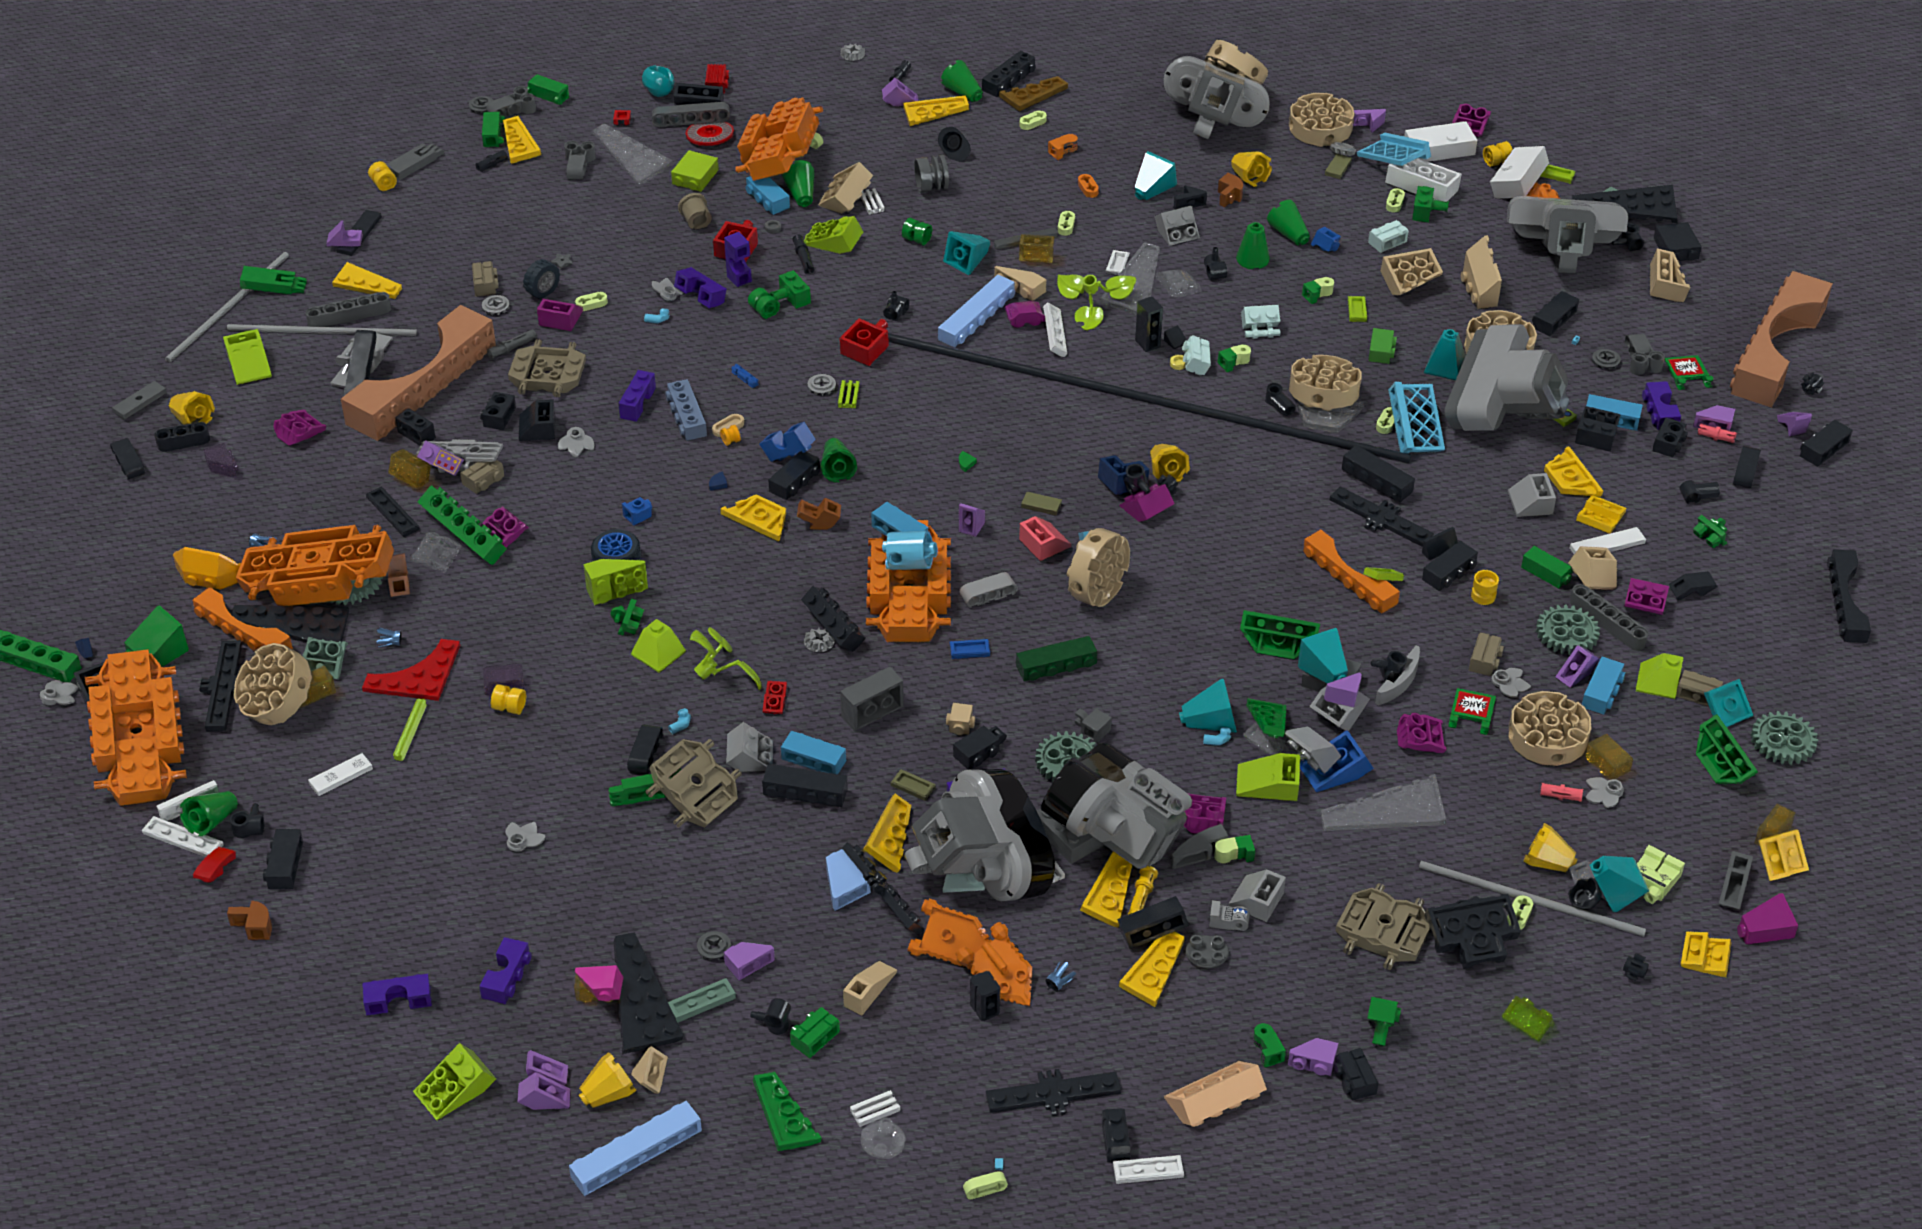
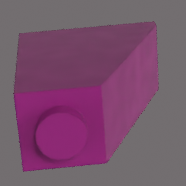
[1737,893,1798,944]

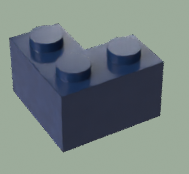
[1098,455,1150,495]

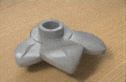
[652,278,684,301]
[558,427,594,457]
[1491,668,1531,698]
[40,680,78,705]
[1586,777,1624,808]
[505,822,545,852]

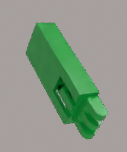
[240,266,307,294]
[608,769,682,806]

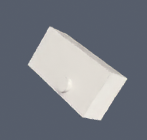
[1404,122,1477,162]
[1490,146,1549,199]
[1385,158,1462,201]

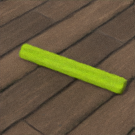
[393,699,427,761]

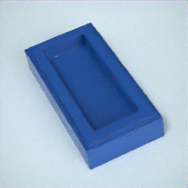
[950,639,990,659]

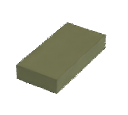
[1325,154,1352,179]
[1021,492,1062,516]
[890,769,936,801]

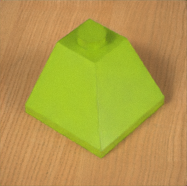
[631,619,686,673]
[1636,653,1683,699]

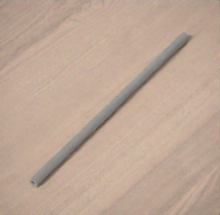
[165,252,289,362]
[227,324,418,336]
[1419,861,1646,937]

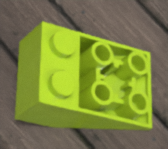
[804,216,863,254]
[223,329,272,385]
[583,559,648,605]
[1236,753,1300,801]
[413,1043,496,1120]

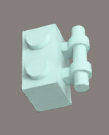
[1241,305,1280,339]

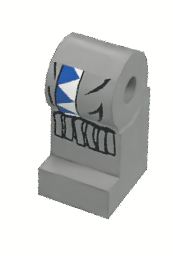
[1209,900,1250,931]

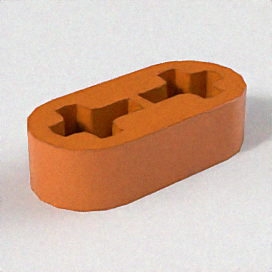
[1078,174,1099,198]

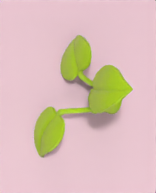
[1057,275,1136,331]
[690,627,761,691]

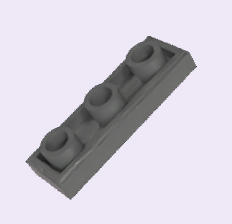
[112,381,167,420]

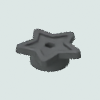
[551,254,573,268]

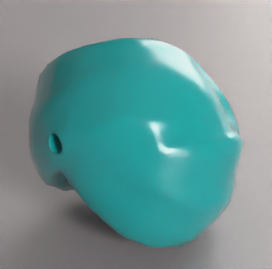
[642,65,675,97]

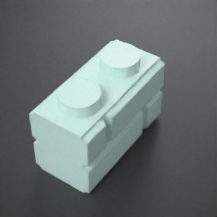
[1368,220,1408,253]
[1182,335,1211,375]

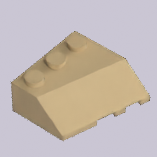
[818,162,873,214]
[1461,235,1502,309]
[1381,248,1443,295]

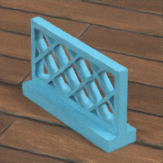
[1357,133,1431,166]
[1388,382,1445,454]

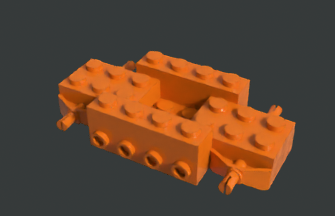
[735,98,823,181]
[866,520,951,642]
[236,525,394,606]
[85,650,187,806]

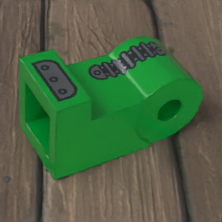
[1253,1023,1286,1068]

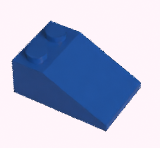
[1300,730,1374,792]

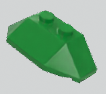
[1240,610,1320,659]
[1696,714,1758,784]

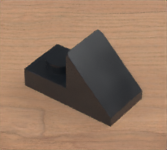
[1173,185,1207,210]

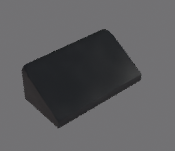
[1422,527,1458,560]

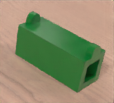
[527,74,569,105]
[482,112,505,147]
[1521,546,1573,589]

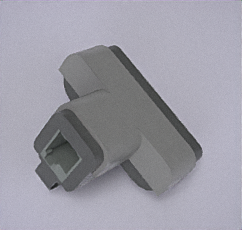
[1506,196,1628,274]
[1445,324,1569,431]

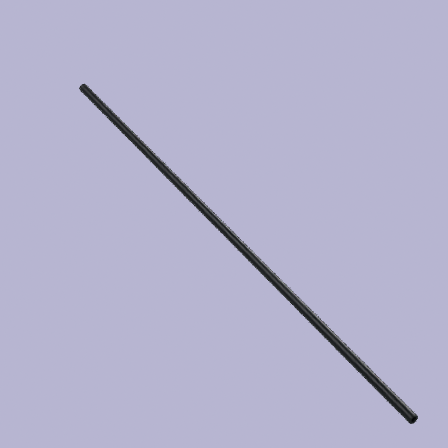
[888,333,1412,463]

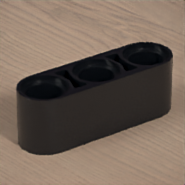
[154,422,210,452]
[110,438,145,480]
[1733,445,1761,488]
[627,724,663,774]

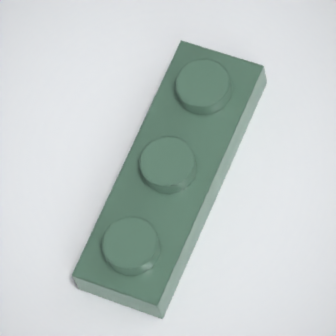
[668,978,736,1023]

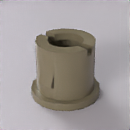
[678,193,712,229]

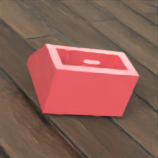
[1019,516,1071,561]

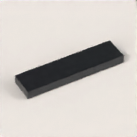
[336,210,382,256]
[366,486,420,537]

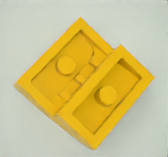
[1576,495,1627,534]
[1758,829,1809,881]
[1681,932,1731,977]

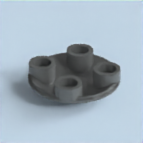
[1186,935,1228,968]

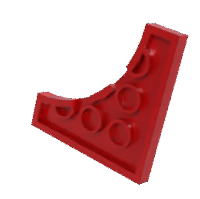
[362,639,460,701]

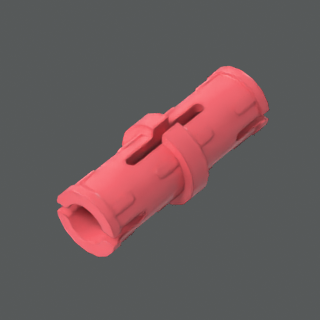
[1698,424,1737,443]
[1540,783,1583,802]

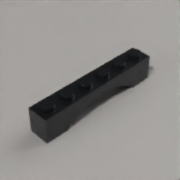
[1827,549,1871,643]

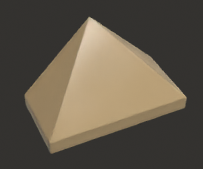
[631,1046,668,1094]

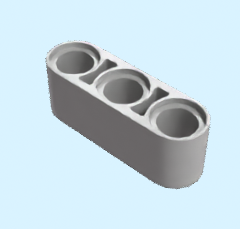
[960,572,1018,608]

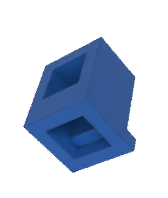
[1311,226,1341,252]
[622,497,652,526]

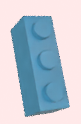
[746,177,790,215]
[1586,394,1643,431]
[871,502,928,536]
[1582,657,1626,714]
[781,731,846,774]

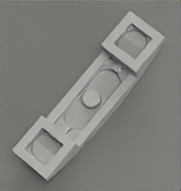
[1375,646,1420,705]

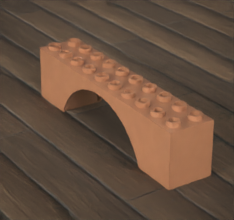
[1730,271,1833,408]
[341,305,496,441]

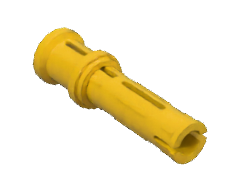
[1128,866,1158,915]

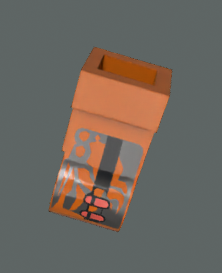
[1048,134,1078,160]

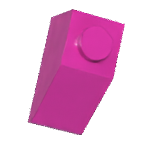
[575,965,623,1001]

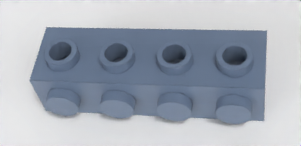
[665,379,707,441]

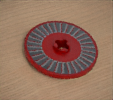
[686,122,734,146]

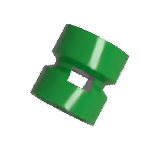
[902,218,933,245]
[748,288,780,319]

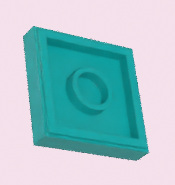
[1704,679,1754,727]

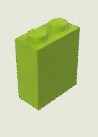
[671,150,719,192]

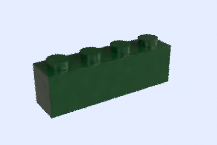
[1016,636,1098,681]

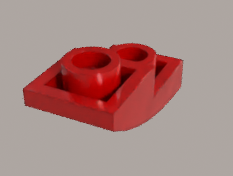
[763,681,787,714]
[193,847,236,882]

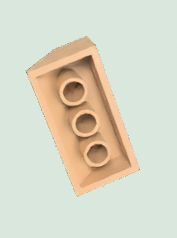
[1164,1061,1267,1127]

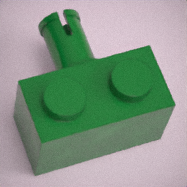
[1412,186,1449,222]
[770,270,811,309]
[1367,997,1401,1046]

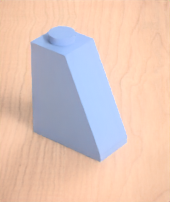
[826,849,871,911]

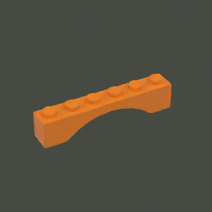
[1303,530,1400,614]
[193,587,293,651]

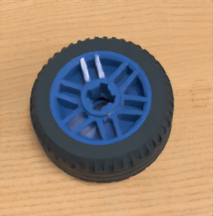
[591,529,641,562]

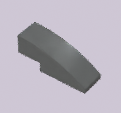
[1171,824,1228,869]
[1718,851,1753,911]

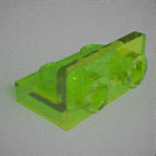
[1501,996,1555,1042]

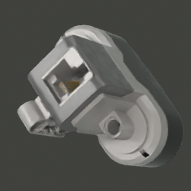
[1164,53,1270,139]
[1040,742,1192,869]
[904,769,1055,901]

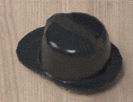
[938,126,971,162]

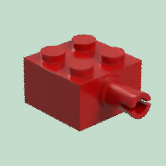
[713,220,758,262]
[839,318,889,366]

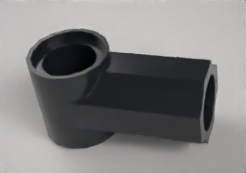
[1265,383,1296,416]
[1680,480,1720,504]

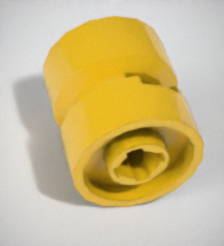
[1483,141,1513,167]
[368,161,397,191]
[1471,570,1499,605]
[491,684,526,715]

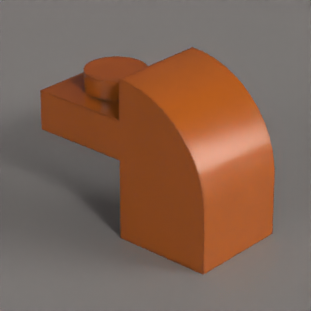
[1218,173,1243,207]
[797,498,841,530]
[388,553,410,597]
[227,901,272,940]

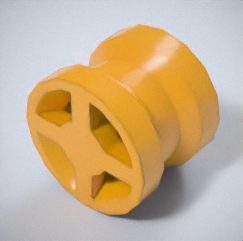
[720,424,741,446]

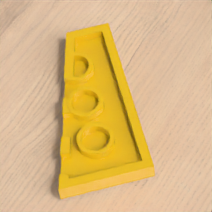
[503,116,541,164]

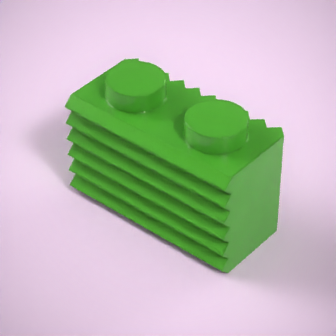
[1368,328,1397,364]

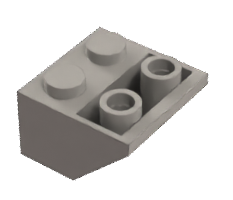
[1155,206,1200,246]
[1508,473,1556,517]
[1310,687,1370,731]
[726,722,773,772]
[1285,727,1341,773]
[1228,869,1286,922]

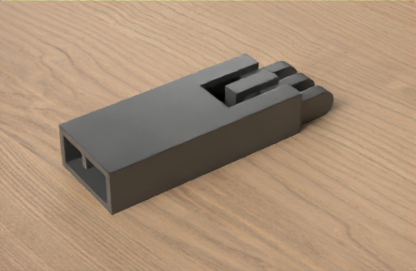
[386,143,444,180]

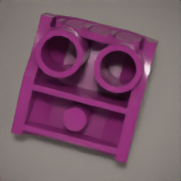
[1452,104,1491,137]
[1005,301,1045,328]
[273,410,327,445]
[480,506,529,547]
[1397,713,1446,753]
[1184,793,1226,834]

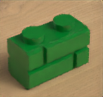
[790,1007,840,1058]

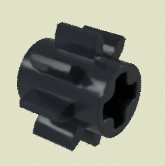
[1801,372,1825,395]
[1157,474,1179,496]
[1623,953,1649,981]

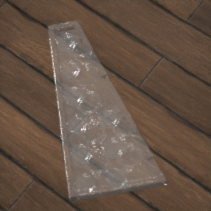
[593,123,673,187]
[1100,242,1160,315]
[1320,774,1446,831]

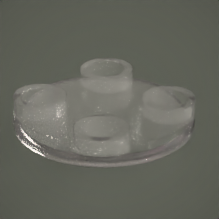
[860,1118,906,1159]

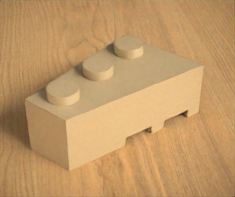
[1650,248,1690,302]

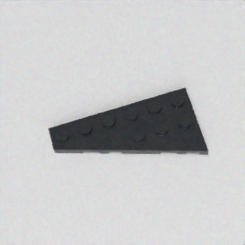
[1572,185,1677,223]
[231,605,349,643]
[613,932,684,1055]

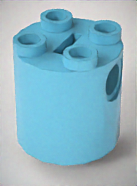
[882,531,938,570]

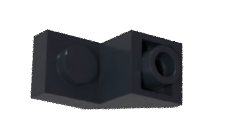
[1669,571,1718,600]

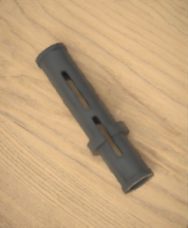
[487,329,537,359]

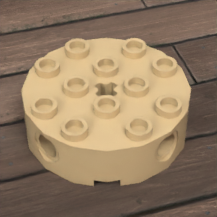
[1205,40,1268,85]
[1289,93,1354,146]
[1464,310,1537,354]
[1289,355,1362,411]
[1067,528,1130,607]
[234,643,312,725]
[1509,691,1591,766]

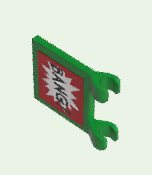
[1664,355,1713,390]
[1448,688,1496,735]

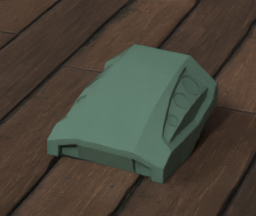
[303,637,348,680]

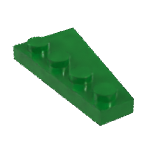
[1246,698,1286,738]
[753,1072,822,1151]

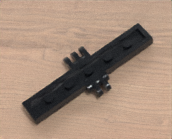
[1329,486,1434,547]
[199,640,242,732]
[842,842,924,935]
[986,1069,1121,1116]

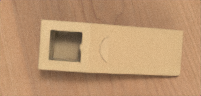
[995,266,1046,301]
[843,961,897,1015]

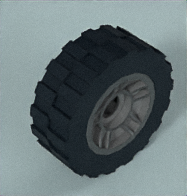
[523,259,560,299]

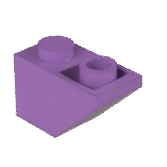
[1288,1038,1338,1076]

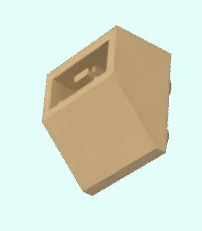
[1568,546,1617,590]

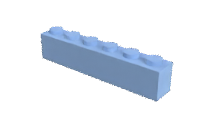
[938,275,1015,347]
[569,1101,702,1196]

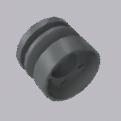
[914,155,949,193]

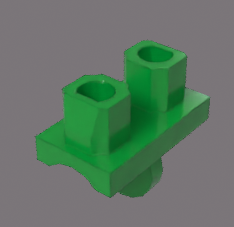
[1693,515,1727,548]
[610,598,644,635]

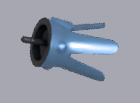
[249,533,277,547]
[376,627,407,647]
[1045,962,1076,992]

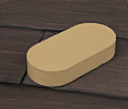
[712,414,744,437]

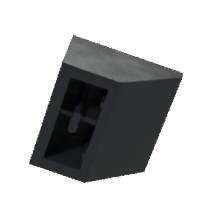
[519,399,556,441]
[1575,406,1621,452]

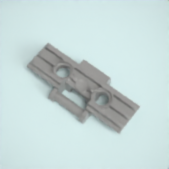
[331,333,393,388]
[414,440,503,473]

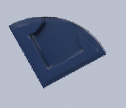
[709,472,728,491]
[75,638,93,658]

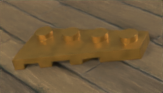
[999,76,1068,111]

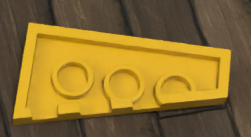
[903,95,969,126]
[332,262,402,299]
[863,793,911,873]
[1080,851,1132,928]
[1119,932,1185,1007]

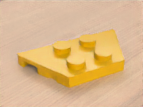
[1544,446,1603,497]
[721,494,786,541]

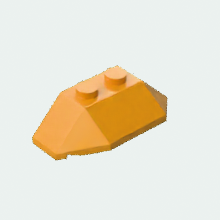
[173,547,241,590]

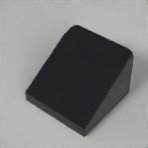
[1164,325,1187,349]

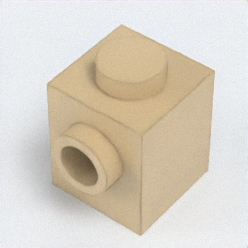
[946,703,975,735]

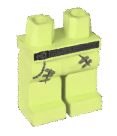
[1637,845,1685,904]

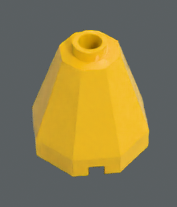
[1231,152,1272,187]
[169,391,215,425]
[1150,444,1190,482]
[1523,823,1578,872]
[578,1052,636,1107]

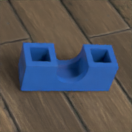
[759,422,816,461]

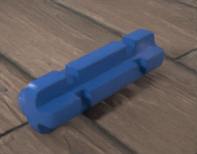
[731,364,759,388]

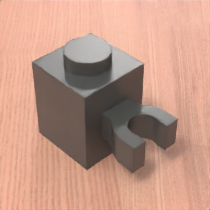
[1075,709,1112,743]

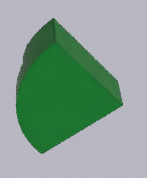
[959,451,977,472]

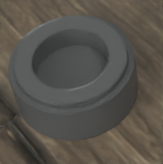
[765,220,781,234]

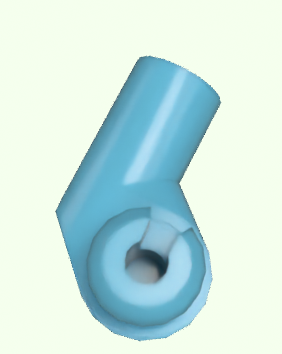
[644,308,670,324]
[668,708,691,735]
[1203,727,1231,746]

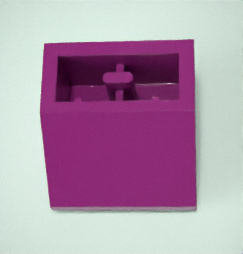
[537,299,583,331]
[1119,483,1175,522]
[1624,578,1669,615]

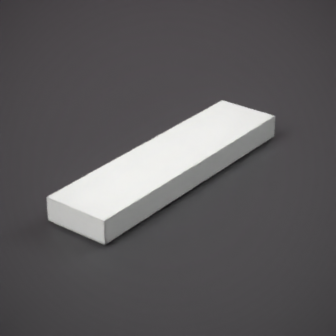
[1043,303,1067,357]
[1569,527,1646,554]
[142,816,224,857]

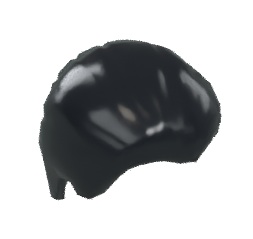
[1568,877,1602,910]

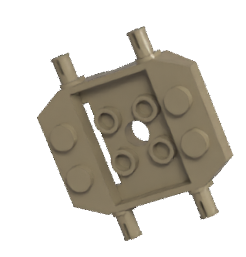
[508,339,586,397]
[646,739,742,828]
[1335,883,1431,970]

